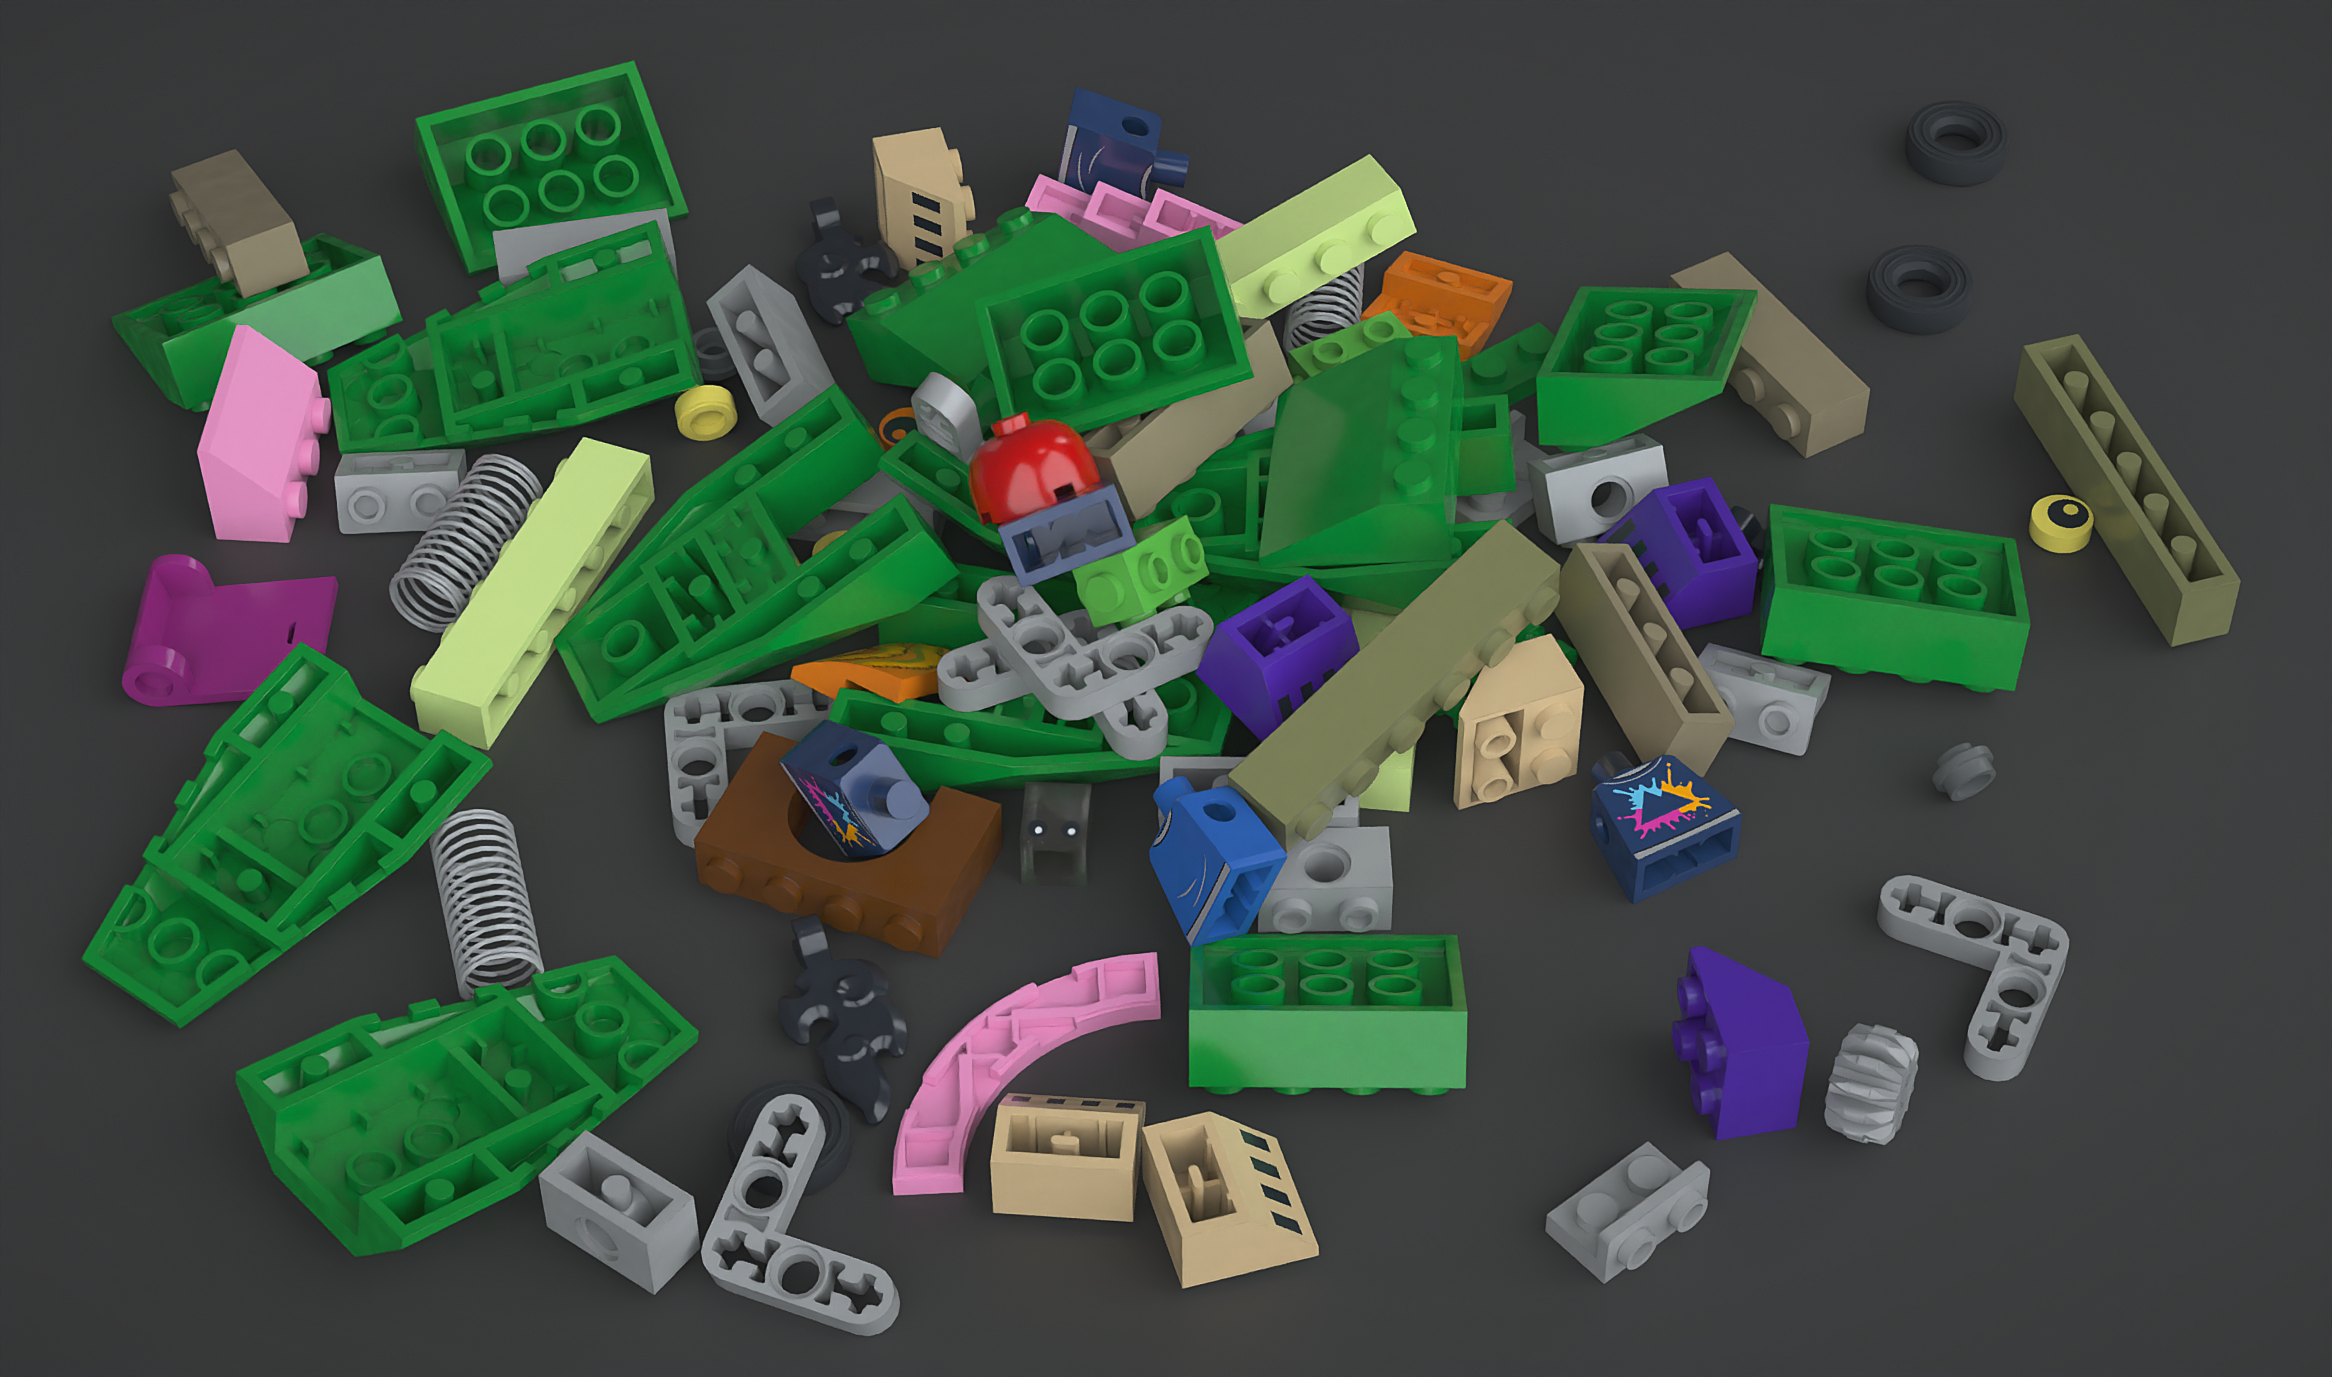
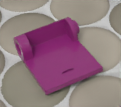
[122,554,339,707]

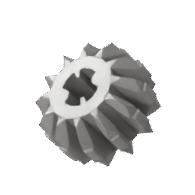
[1824,1023,1919,1145]

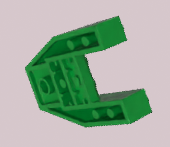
[553,383,961,724]
[1133,394,1516,615]
[827,563,1234,795]

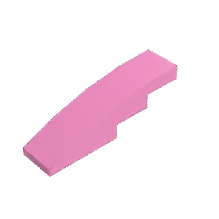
[1025,174,1244,254]

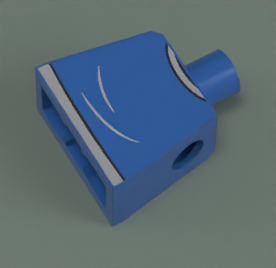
[1149,776,1288,948]

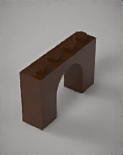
[694,731,1003,959]

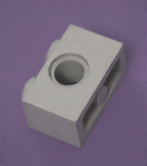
[1527,433,1669,548]
[1257,826,1393,934]
[538,1130,701,1295]

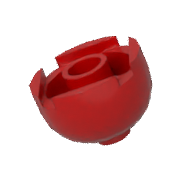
[968,411,1101,525]

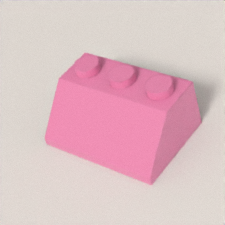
[197,325,332,543]

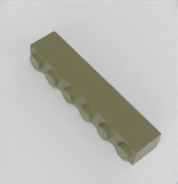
[2014,334,2241,647]
[1227,518,1561,853]

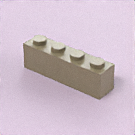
[169,149,311,299]
[1669,251,1870,459]
[1083,317,1294,521]
[1554,543,1736,777]

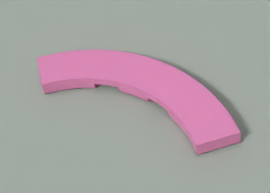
[892,952,1161,1196]

